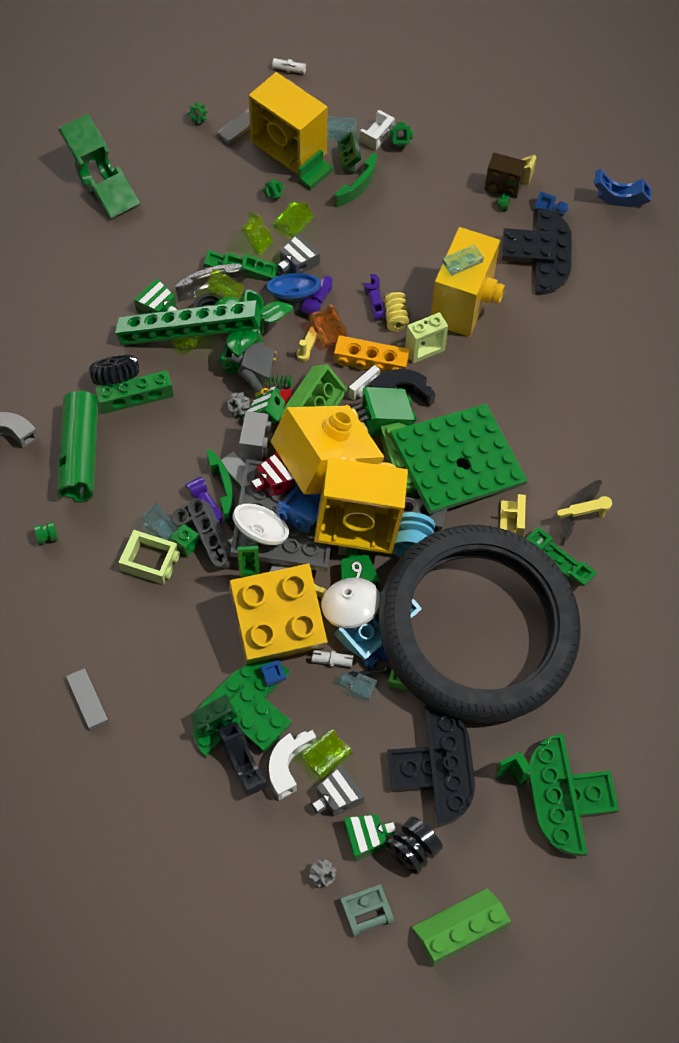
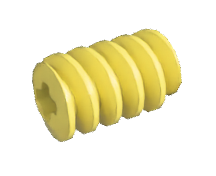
[384,292,409,332]

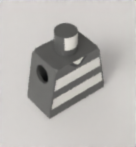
[277,233,320,273]
[311,765,364,816]

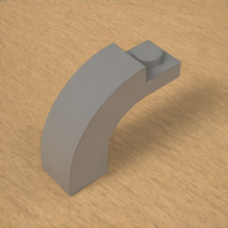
[0,412,38,448]

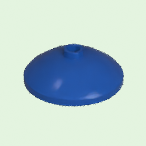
[267,273,320,302]

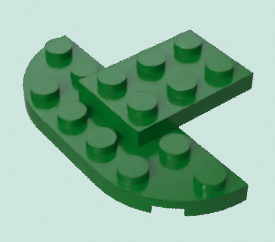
[193,661,292,758]
[529,733,619,856]

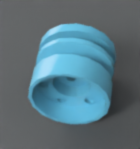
[392,512,435,558]

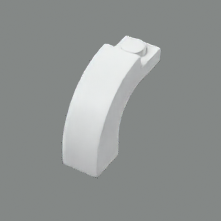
[269,730,316,801]

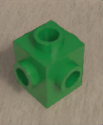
[389,122,413,147]
[219,344,240,373]

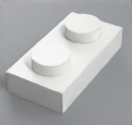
[349,365,380,401]

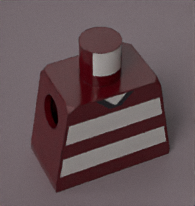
[250,452,296,497]

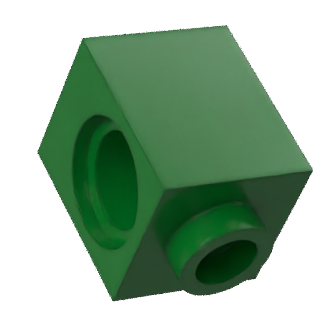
[171,523,200,558]

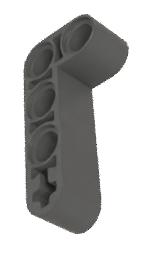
[172,499,235,568]

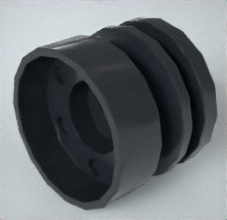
[386,816,443,875]

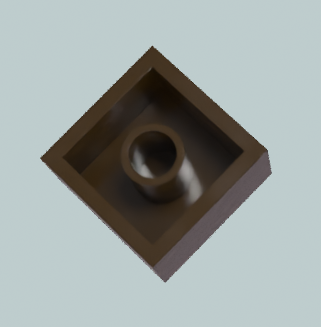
[484,152,526,199]

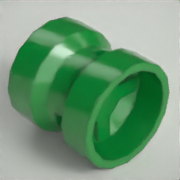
[34,522,58,544]

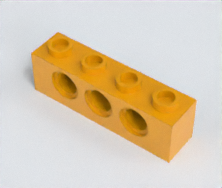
[334,335,410,373]

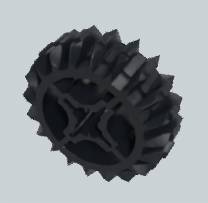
[89,354,139,386]

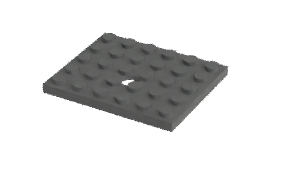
[230,459,331,572]

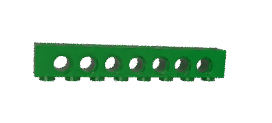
[115,300,261,345]

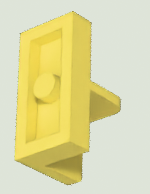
[500,494,526,537]

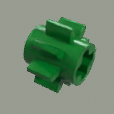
[187,102,209,124]
[263,179,285,200]

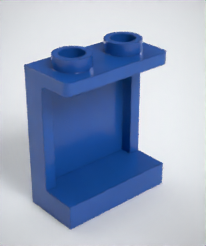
[275,483,321,534]

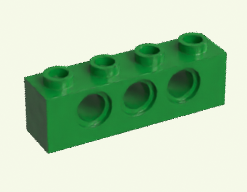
[95,370,174,414]

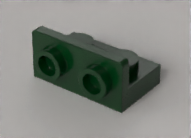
[337,131,362,174]
[190,694,238,737]

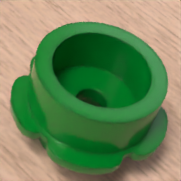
[498,194,510,211]

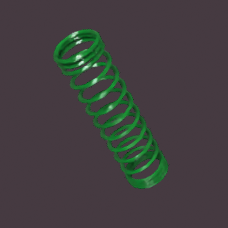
[245,374,292,388]

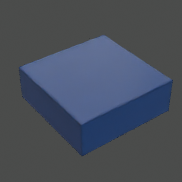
[260,660,286,687]

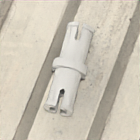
[272,58,306,74]
[312,650,353,668]

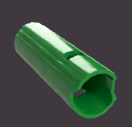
[57,390,99,503]

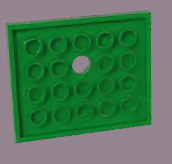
[388,404,528,514]

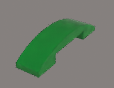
[334,152,377,207]
[206,449,233,523]
[526,527,597,587]

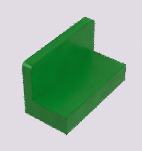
[298,149,333,191]
[495,752,532,786]

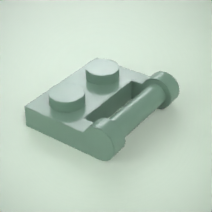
[340,884,395,937]

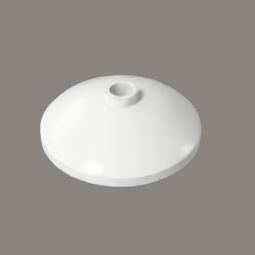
[233,504,289,545]
[321,578,381,628]

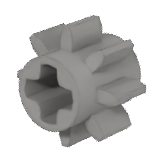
[227,392,250,416]
[309,859,336,888]

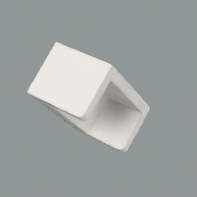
[359,110,395,150]

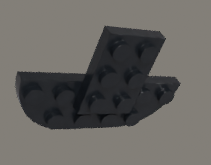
[502,208,572,295]
[387,705,475,827]

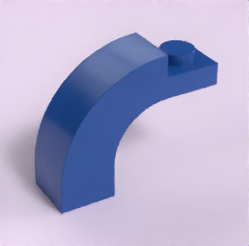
[594,169,652,207]

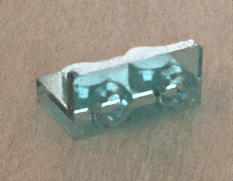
[327,116,358,140]

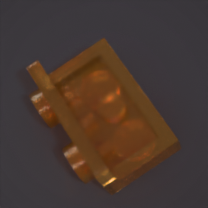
[308,304,348,348]

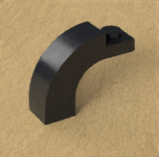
[370,369,436,407]
[218,721,268,796]

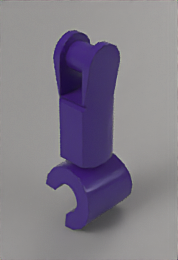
[364,274,386,321]
[301,276,333,317]
[185,476,222,524]

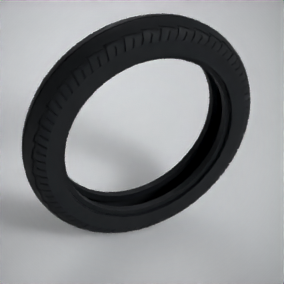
[379,525,581,723]

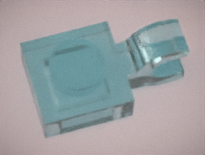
[339,672,377,701]

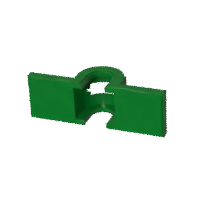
[58,114,140,219]

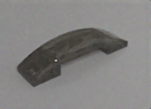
[175,264,245,301]
[560,480,603,546]

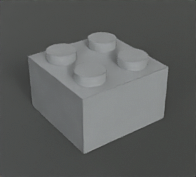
[239,411,272,463]

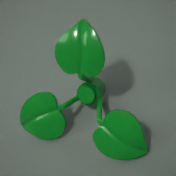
[214,297,294,357]

